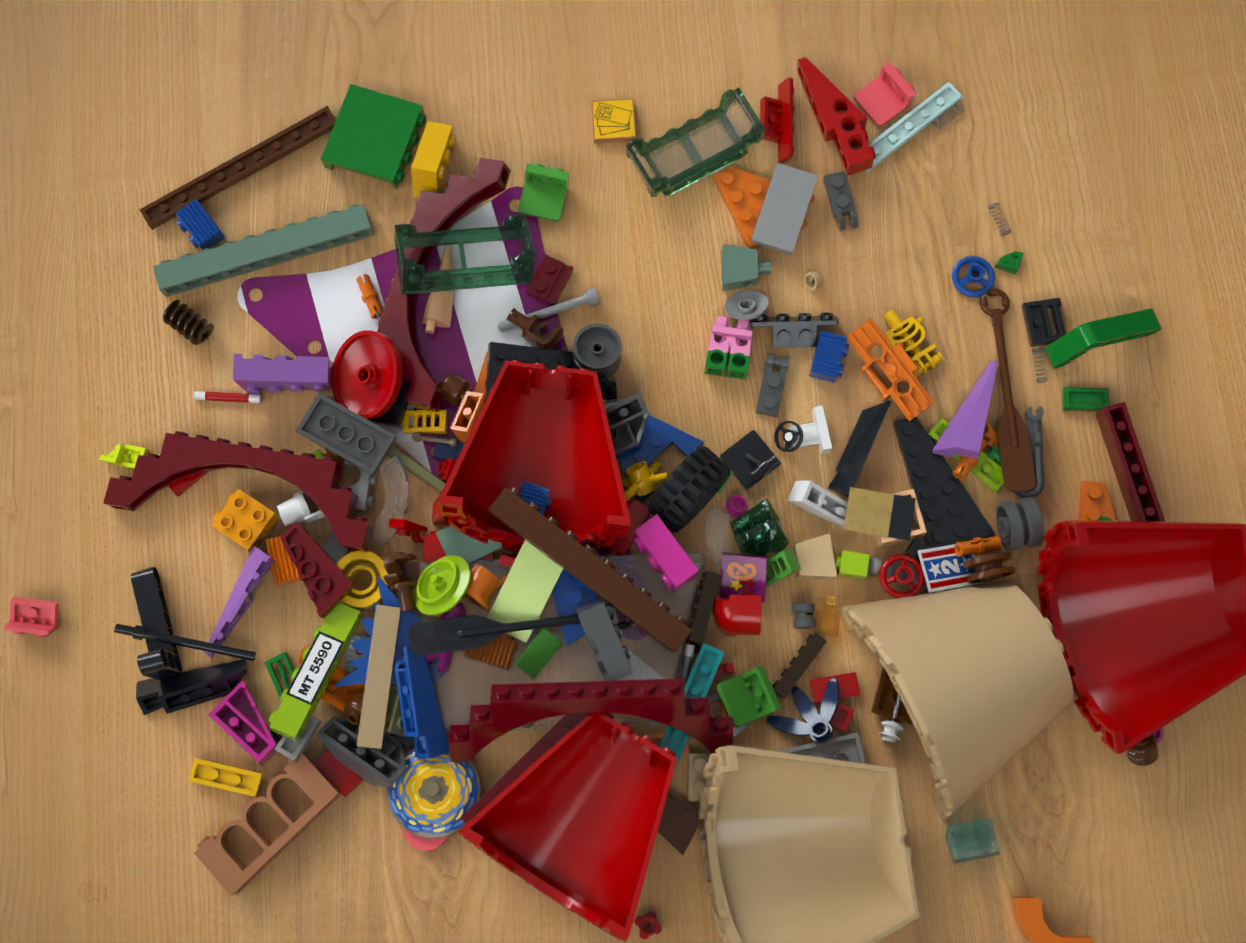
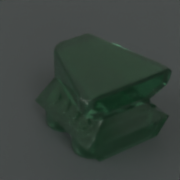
[730,498,789,556]

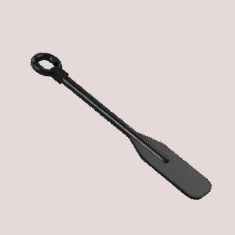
[409,604,634,655]

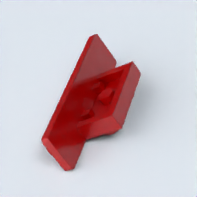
[760,77,794,163]

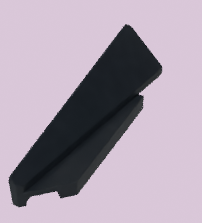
[827,400,891,498]
[136,659,247,715]

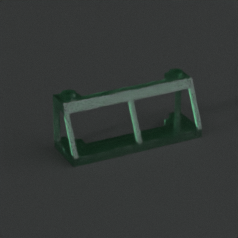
[394,215,536,295]

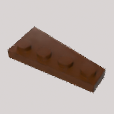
[658,793,702,855]

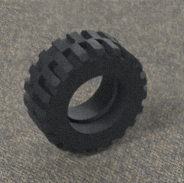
[647,446,731,533]

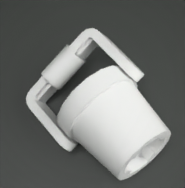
[277,490,326,527]

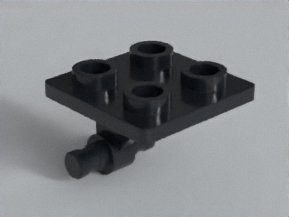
[720,430,781,490]

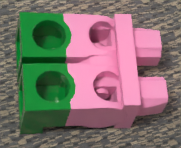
[704,316,752,380]

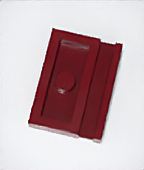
[526,254,574,306]

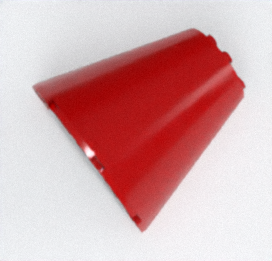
[438,360,631,552]
[459,713,677,942]

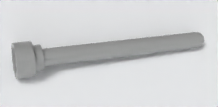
[498,287,600,332]

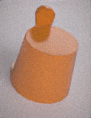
[464,564,508,612]

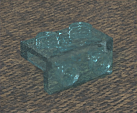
[945,818,1001,864]

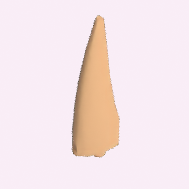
[422,241,454,334]

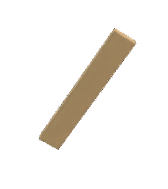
[357,605,401,749]

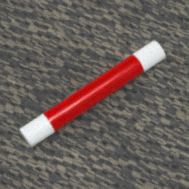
[194,391,262,403]

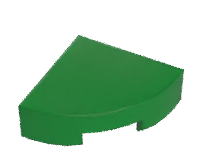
[995,252,1024,275]

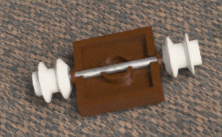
[870,668,913,743]

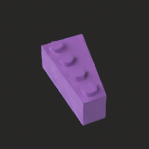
[233,354,333,394]

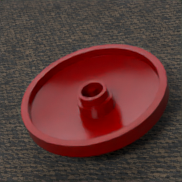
[331,330,403,420]

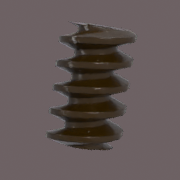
[163,300,214,345]

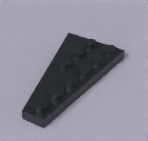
[893,417,995,548]

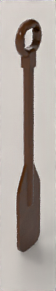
[980,288,1036,493]

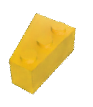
[411,121,456,198]

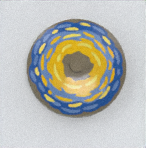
[387,747,481,838]

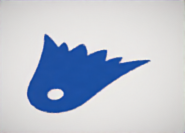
[334,577,446,687]

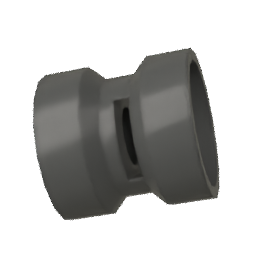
[792,603,816,629]

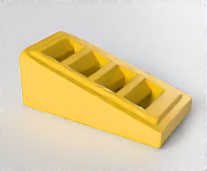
[402,410,448,435]

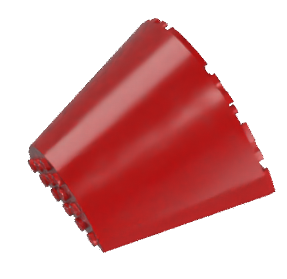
[1037,520,1246,754]

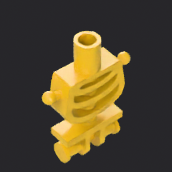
[880,309,944,378]

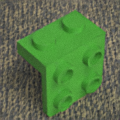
[518,163,569,222]
[717,665,782,727]

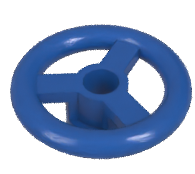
[952,256,995,297]

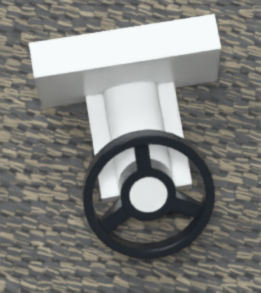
[774,406,832,455]

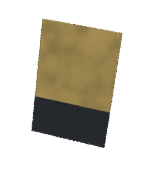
[844,487,916,541]

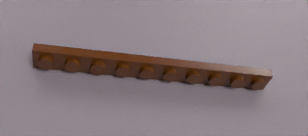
[139,106,336,230]

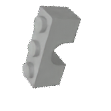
[341,460,377,514]

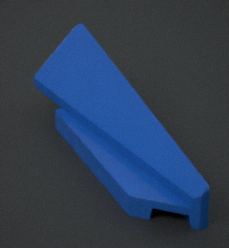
[395,646,450,759]

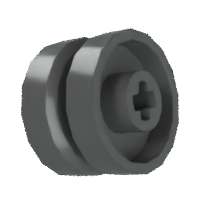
[573,323,622,376]
[996,497,1044,552]

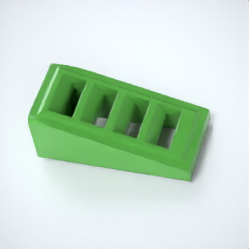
[766,549,801,587]

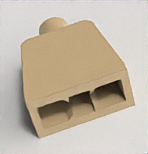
[782,534,837,580]

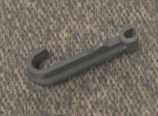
[1015,406,1044,498]

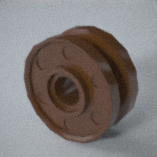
[963,552,1016,584]

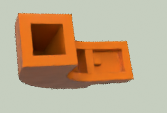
[1012,897,1093,943]

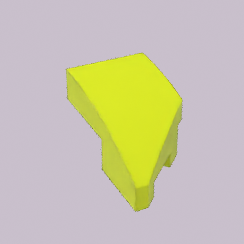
[99,443,150,469]

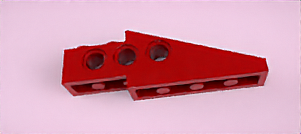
[797,57,876,175]

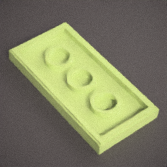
[487,540,563,643]

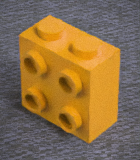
[211,489,280,552]

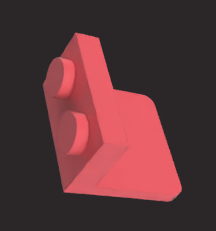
[854,62,916,127]

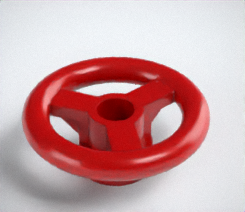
[879,554,925,598]

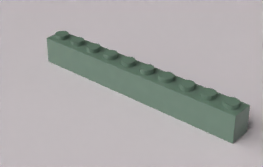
[153,204,374,297]

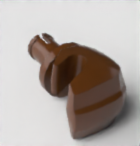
[507,308,564,350]
[384,552,419,612]

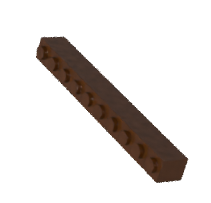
[487,487,692,653]

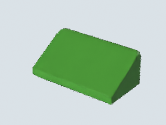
[515,628,563,680]

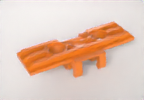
[846,318,935,421]

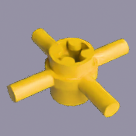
[621,461,671,501]

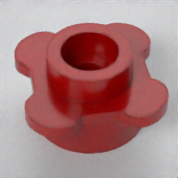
[634,911,662,939]

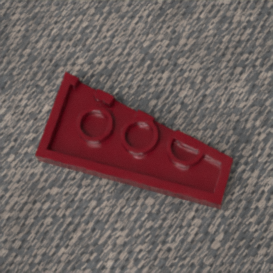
[280,522,356,619]

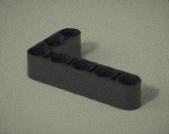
[131,567,182,680]

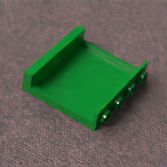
[321,84,426,190]

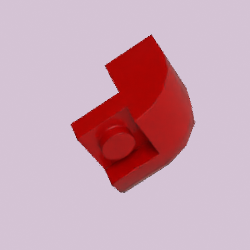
[712,595,762,637]

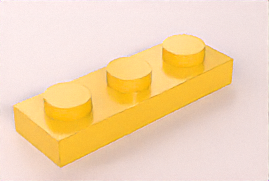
[188,758,264,797]

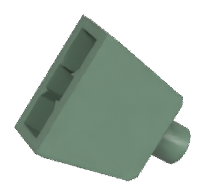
[721,244,771,291]

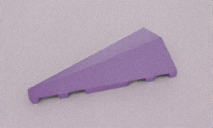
[932,361,998,459]
[204,545,275,657]

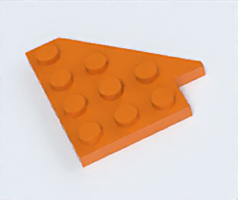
[713,167,815,249]

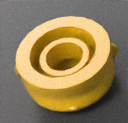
[337,551,391,610]

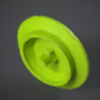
[414,555,471,616]

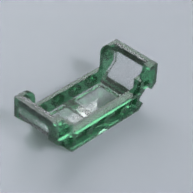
[626,88,765,197]

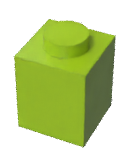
[835,550,870,580]

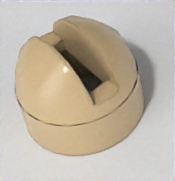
[804,271,823,290]

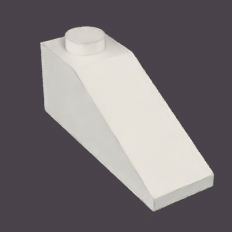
[787,481,848,528]

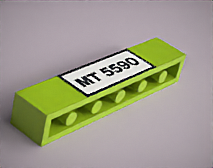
[269,602,362,742]

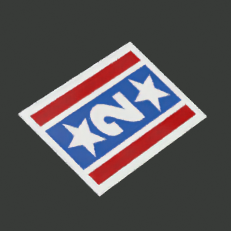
[917,544,983,593]

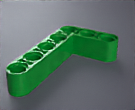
[1044,308,1162,369]

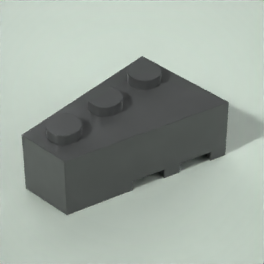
[575,598,633,681]

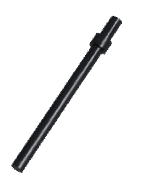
[114,623,256,661]

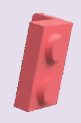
[4,597,59,637]

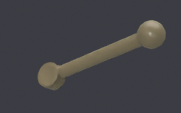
[412,432,458,447]

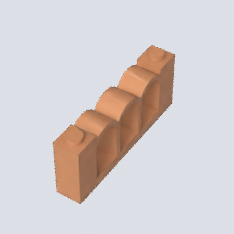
[194,752,342,896]

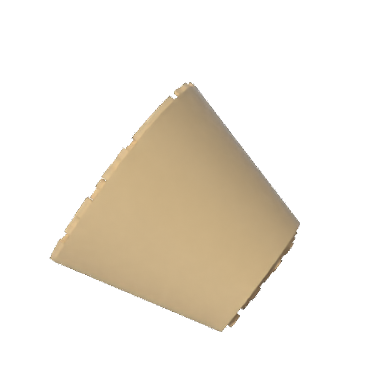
[837,581,1074,820]
[698,745,920,943]

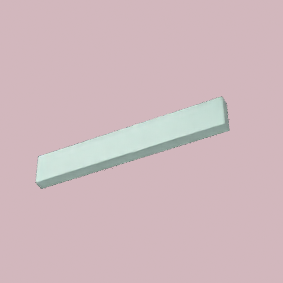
[864,82,963,174]

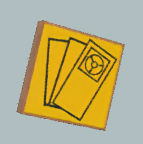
[591,98,636,143]

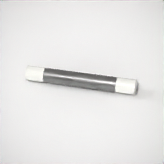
[680,644,695,687]

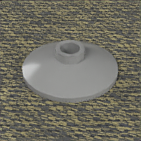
[725,290,769,320]

